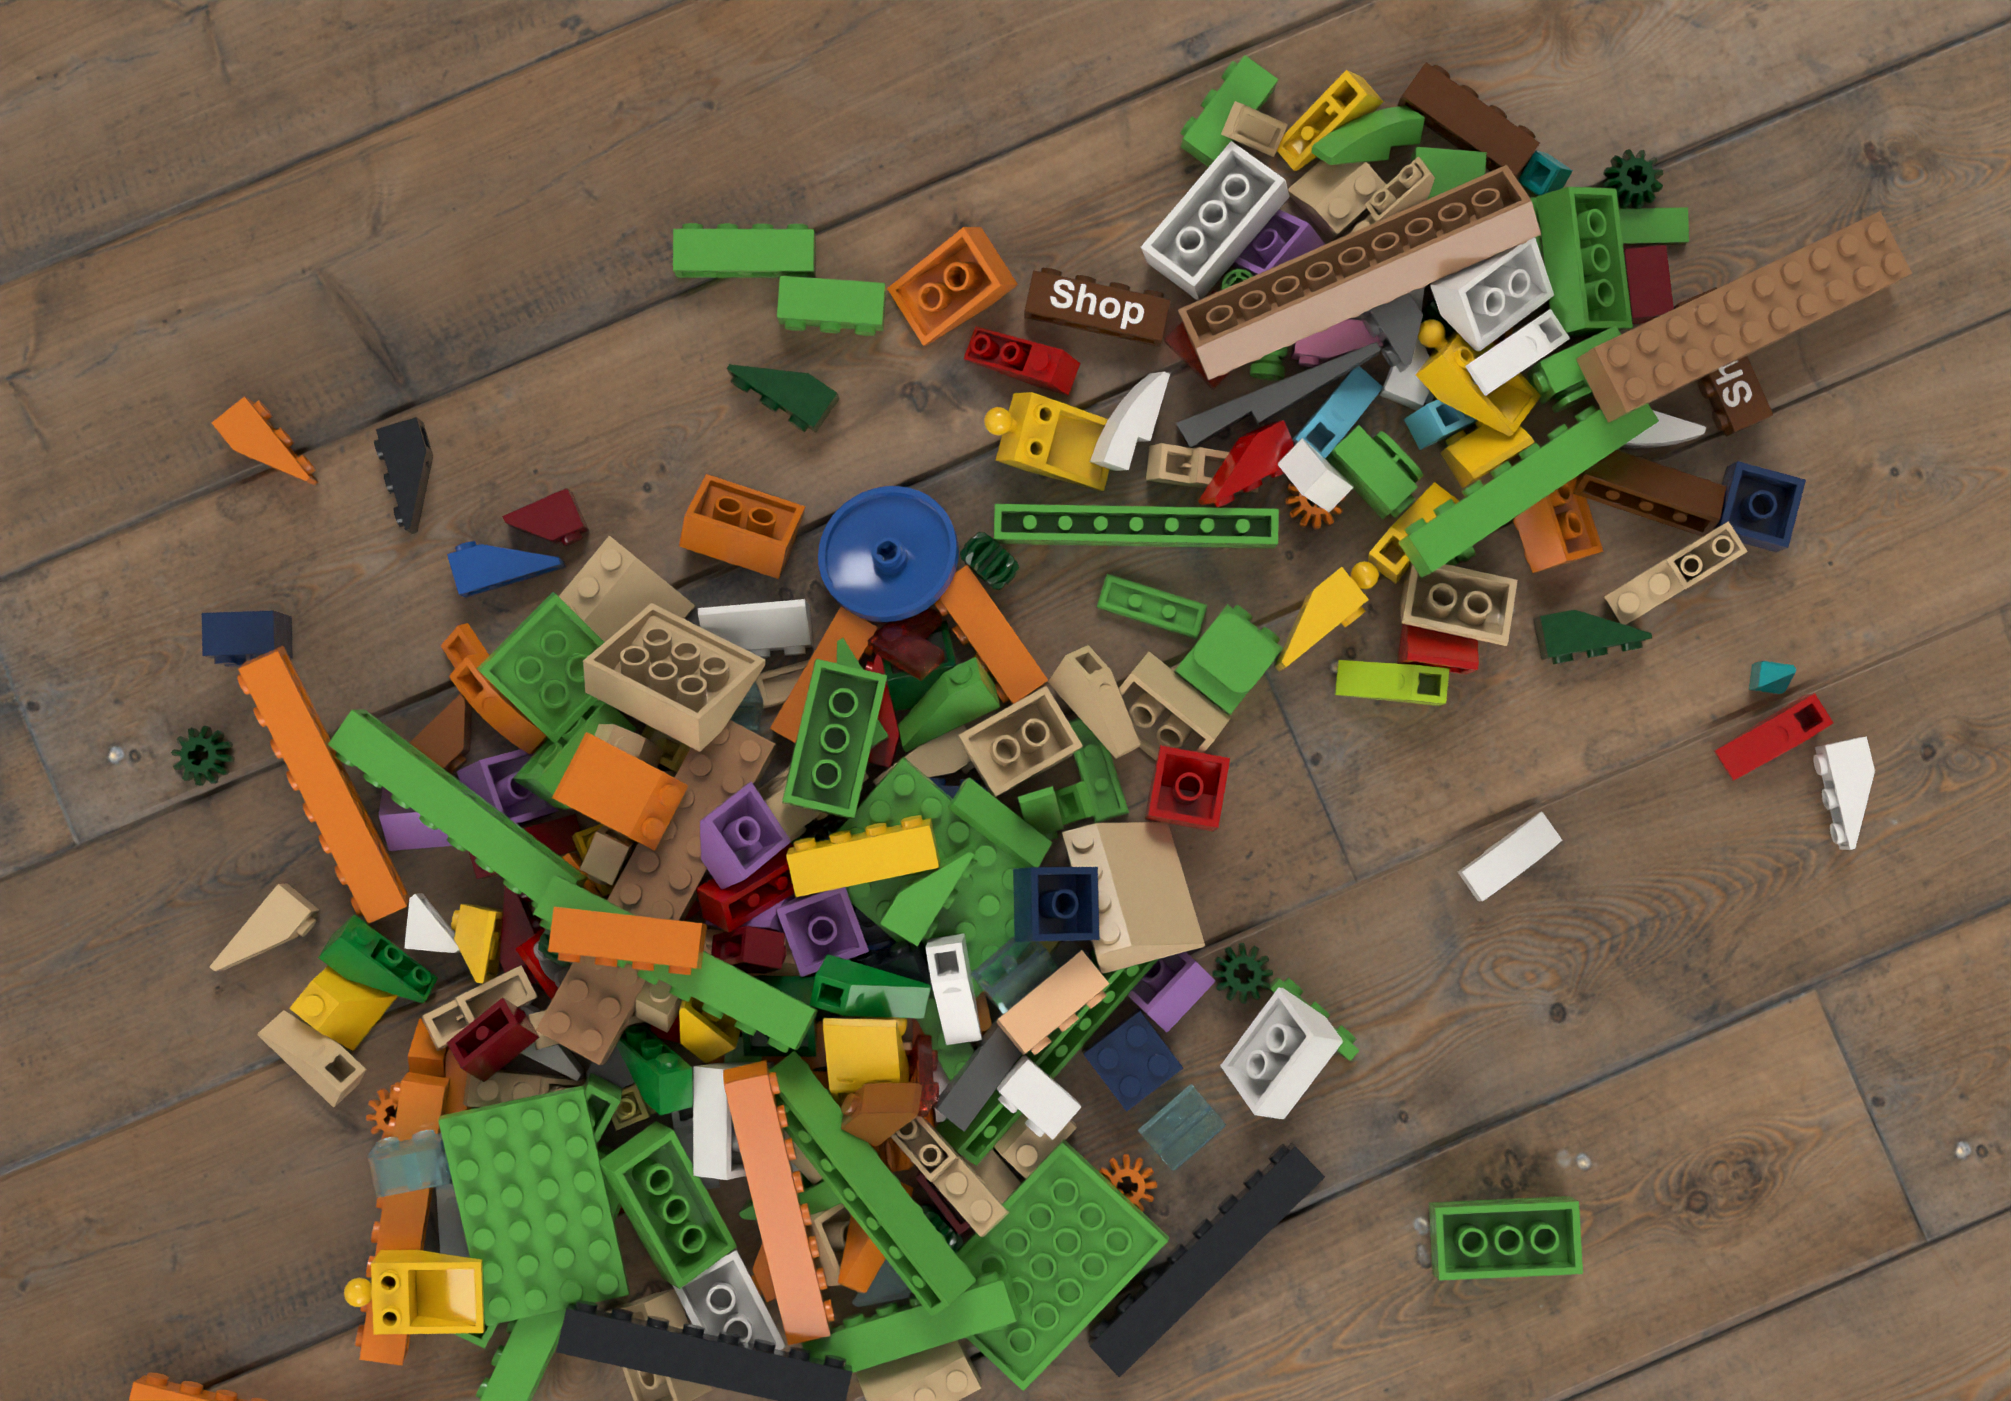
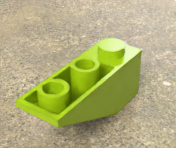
[1335,660,1450,706]

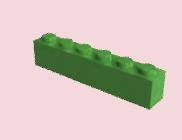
[801,1271,1022,1373]

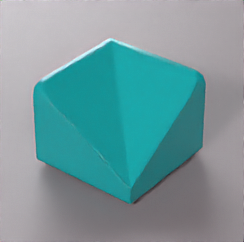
[1518,151,1573,196]
[1749,661,1796,694]

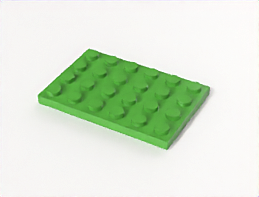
[836,756,1027,999]
[438,1085,630,1326]
[956,1139,1169,1391]

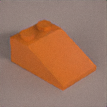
[887,227,1018,346]
[552,732,688,851]

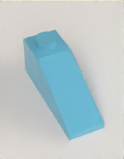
[1404,399,1478,450]

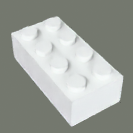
[1141,141,1290,301]

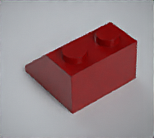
[1397,623,1479,675]
[1145,745,1230,832]

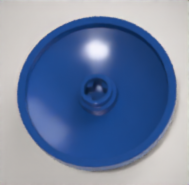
[818,486,959,622]

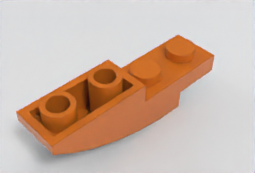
[441,623,548,754]

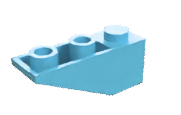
[1292,366,1383,458]

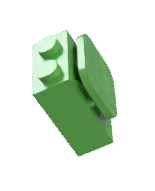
[1411,147,1487,200]
[1526,325,1621,414]
[1326,425,1423,520]
[1174,604,1283,715]

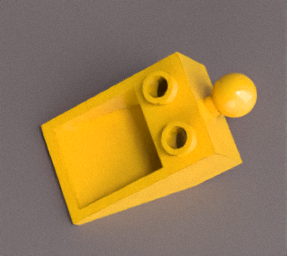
[1415,319,1541,436]
[984,392,1110,491]
[1275,561,1379,672]
[823,1018,910,1106]
[344,1250,485,1335]

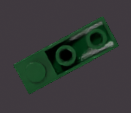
[726,364,840,433]
[1533,609,1652,665]

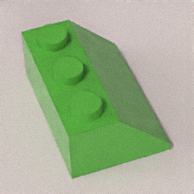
[513,700,636,809]

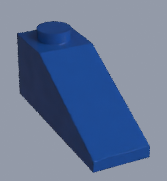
[447,541,566,598]

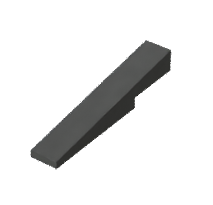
[1176,342,1381,448]
[932,941,1093,1132]

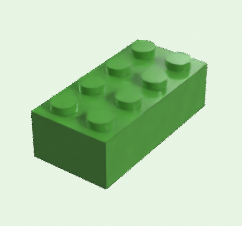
[1537,187,1633,336]
[782,659,887,819]
[599,1121,738,1289]
[1429,1196,1583,1280]

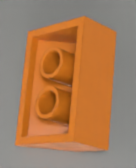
[679,474,806,579]
[1513,476,1604,573]

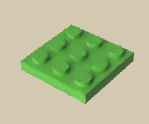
[477,592,605,744]

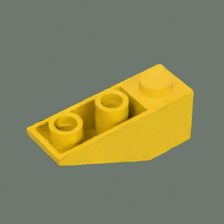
[1368,482,1459,584]

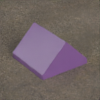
[379,775,456,851]
[776,887,869,977]

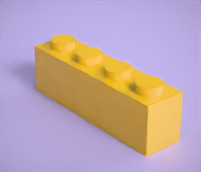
[786,815,940,897]

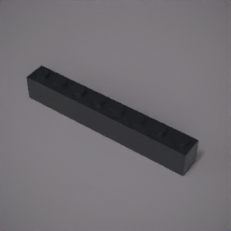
[1088,1142,1325,1378]
[556,1300,853,1401]

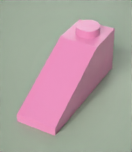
[1291,319,1383,368]

